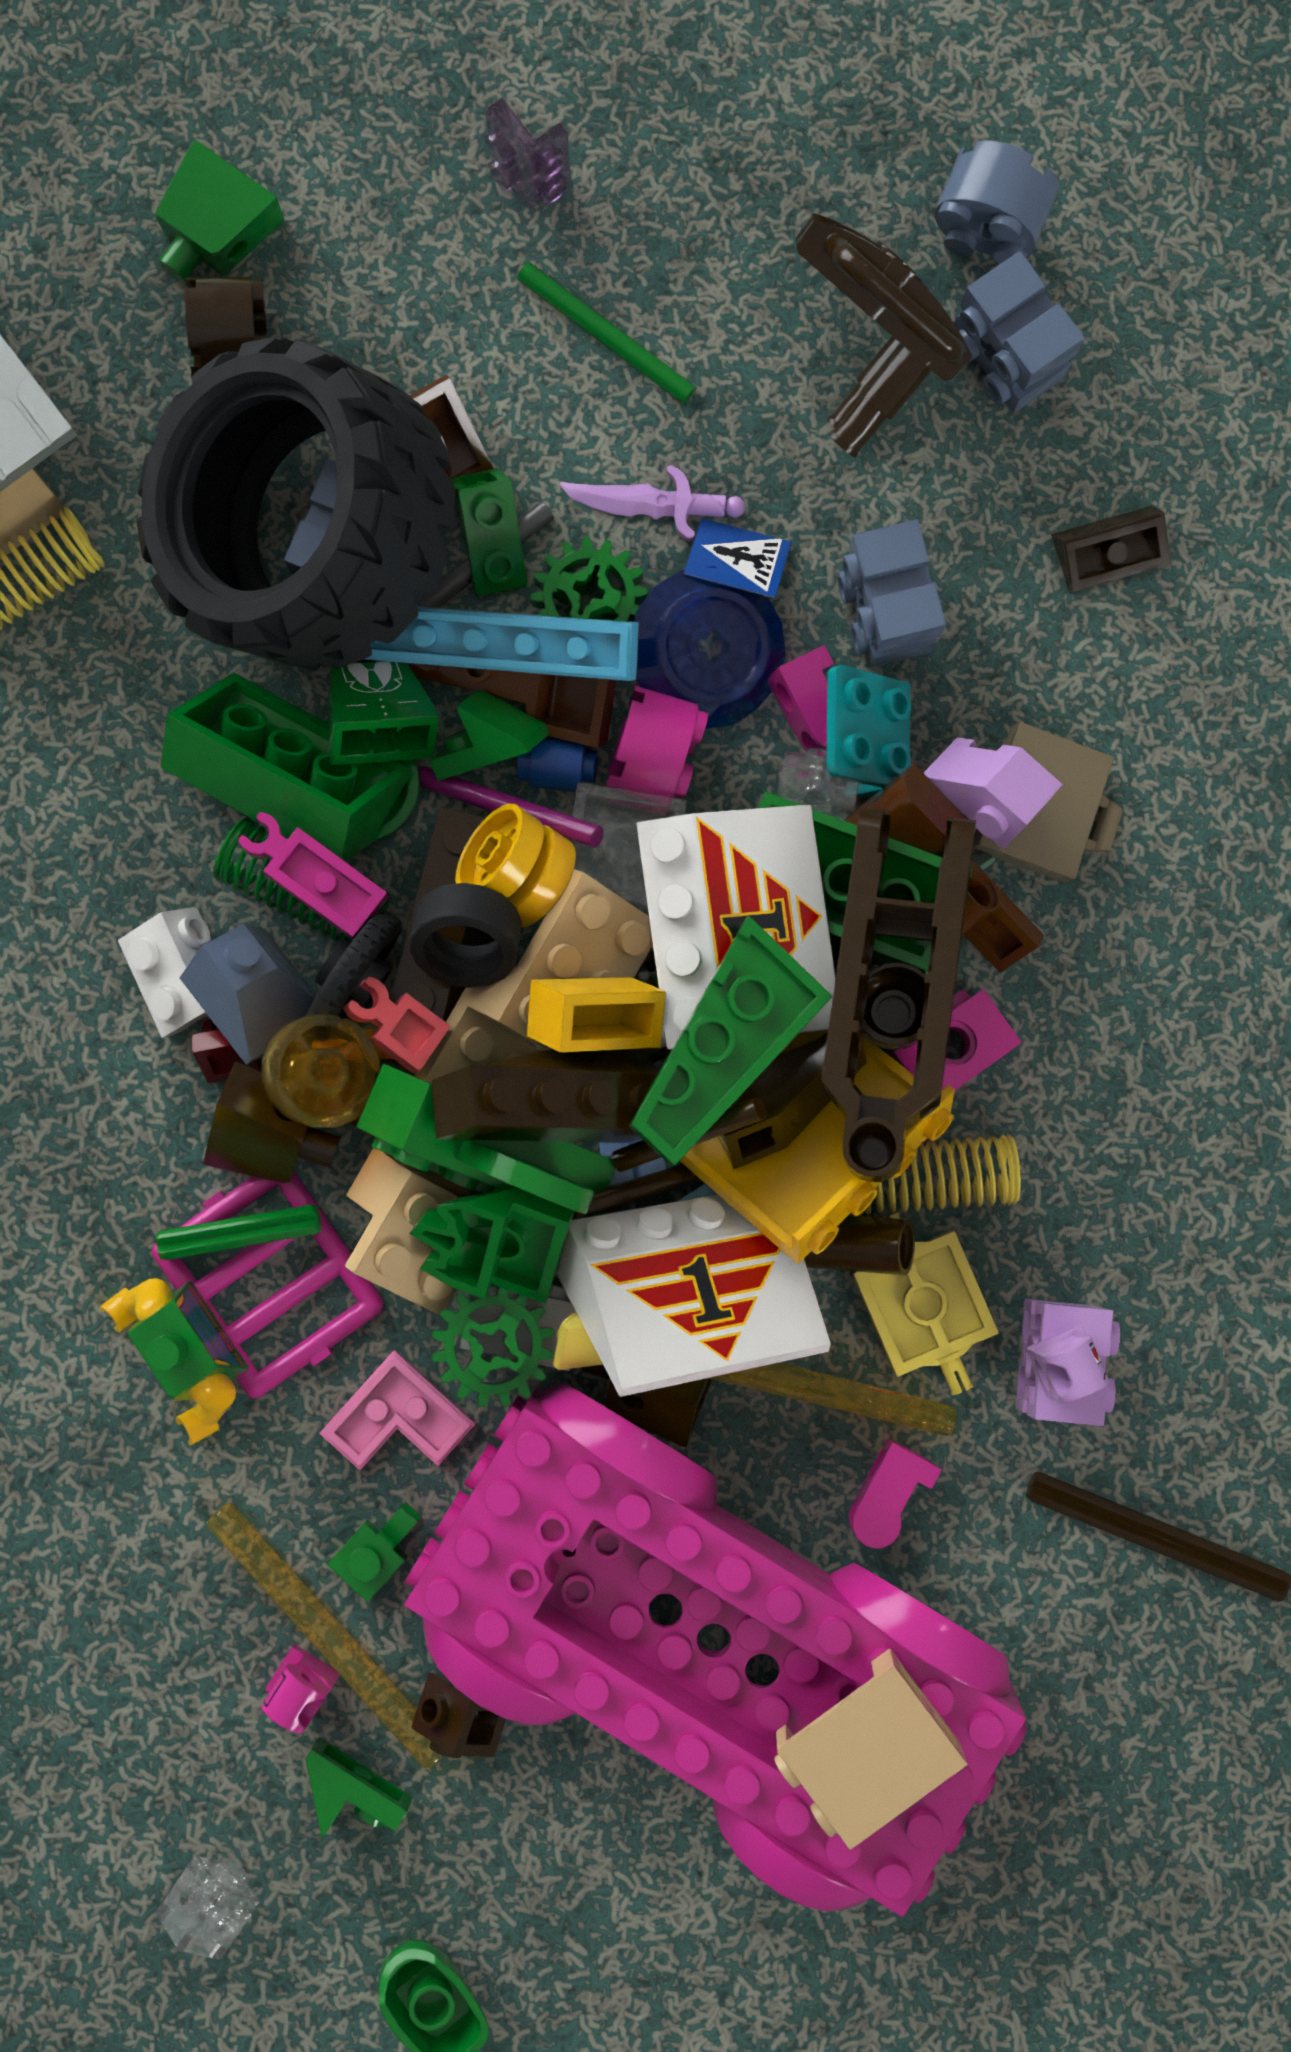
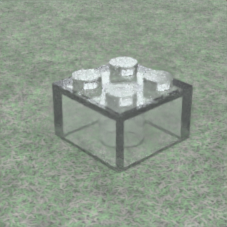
[568,782,687,914]

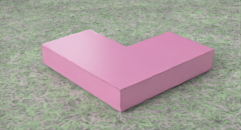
[319,1349,476,1470]

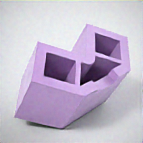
[924,737,1063,850]

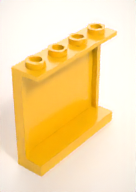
[680,1030,955,1264]

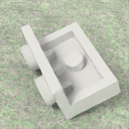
[118,907,212,1038]

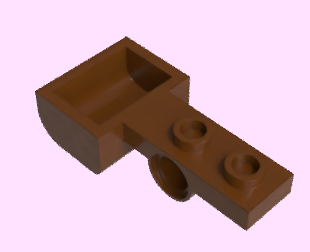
[407,663,617,748]
[844,763,1044,973]

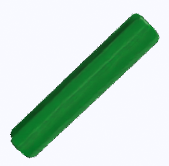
[156,1205,322,1260]

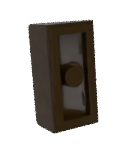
[1051,506,1171,593]

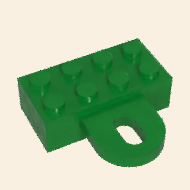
[356,1064,616,1219]

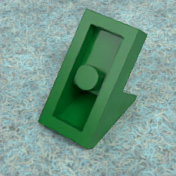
[429,690,550,781]
[305,1736,413,1838]

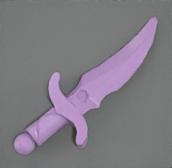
[560,465,745,543]

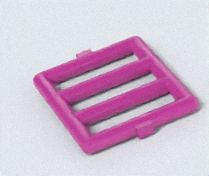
[152,1171,384,1399]

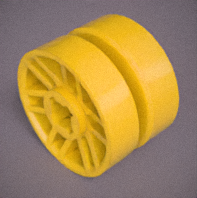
[455,804,576,928]

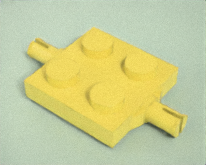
[851,1212,999,1395]

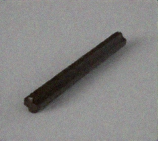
[1026,1472,1291,1602]

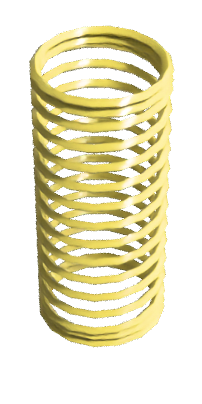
[0,506,105,630]
[860,1134,1021,1216]

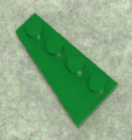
[629,916,833,1167]

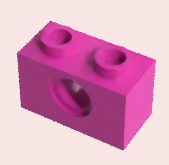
[889,989,1022,1090]

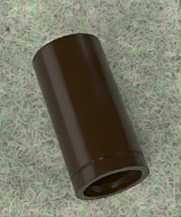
[804,1215,915,1275]

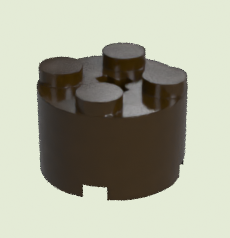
[185,277,267,378]

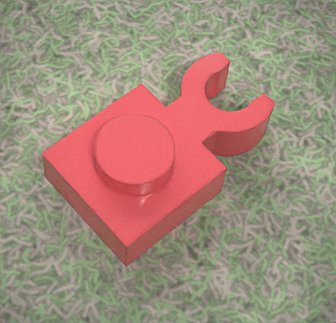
[343,977,451,1074]

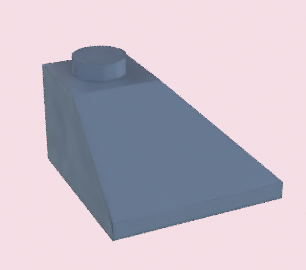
[180,924,316,1065]

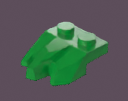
[409,1188,574,1304]

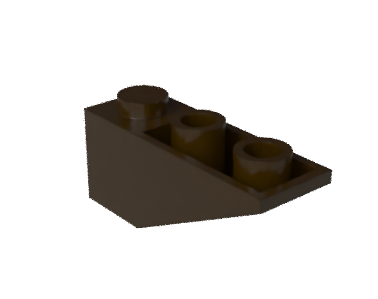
[718,1033,867,1169]

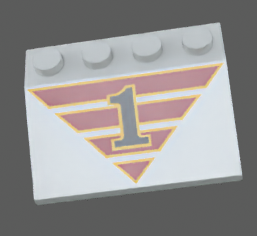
[636,805,836,1050]
[557,1194,831,1397]

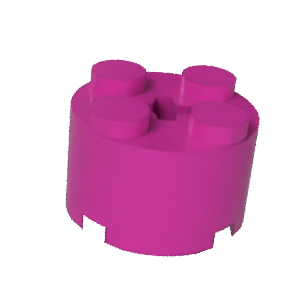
[604,686,708,810]

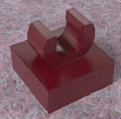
[192,1019,261,1083]

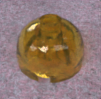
[262,1014,380,1128]

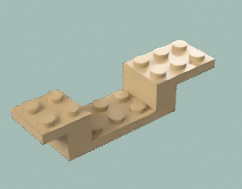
[345,869,653,1316]

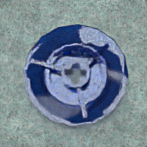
[633,566,786,729]

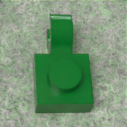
[327,1502,422,1603]

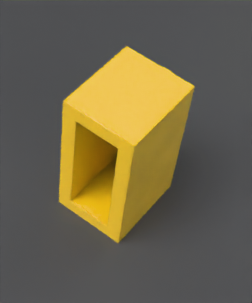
[527,977,666,1053]

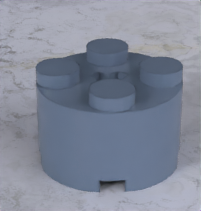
[934,140,1059,264]

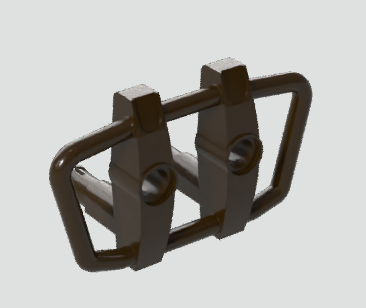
[796,213,973,458]

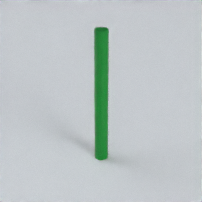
[517,262,697,405]

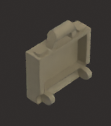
[974,722,1123,882]

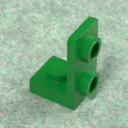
[449,468,527,596]

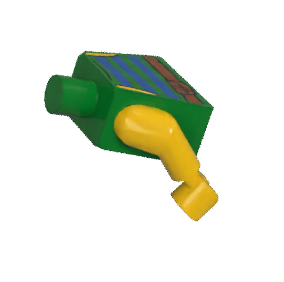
[99,1278,249,1445]

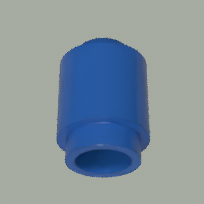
[517,736,598,793]

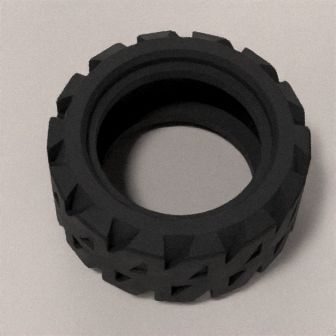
[137,337,455,670]

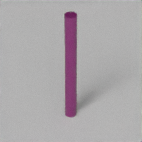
[418,766,604,848]

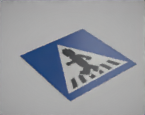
[684,518,791,598]

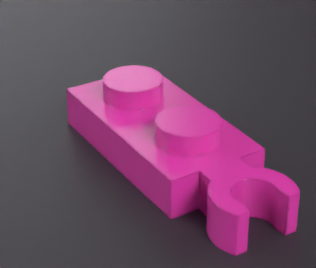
[238,812,389,940]

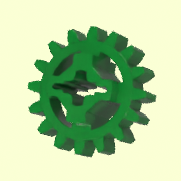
[531,537,648,623]
[431,1287,555,1407]

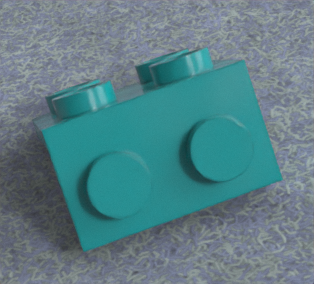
[826,665,911,798]

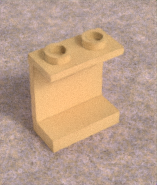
[774,1648,968,1850]

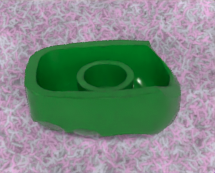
[378,1939,489,2052]

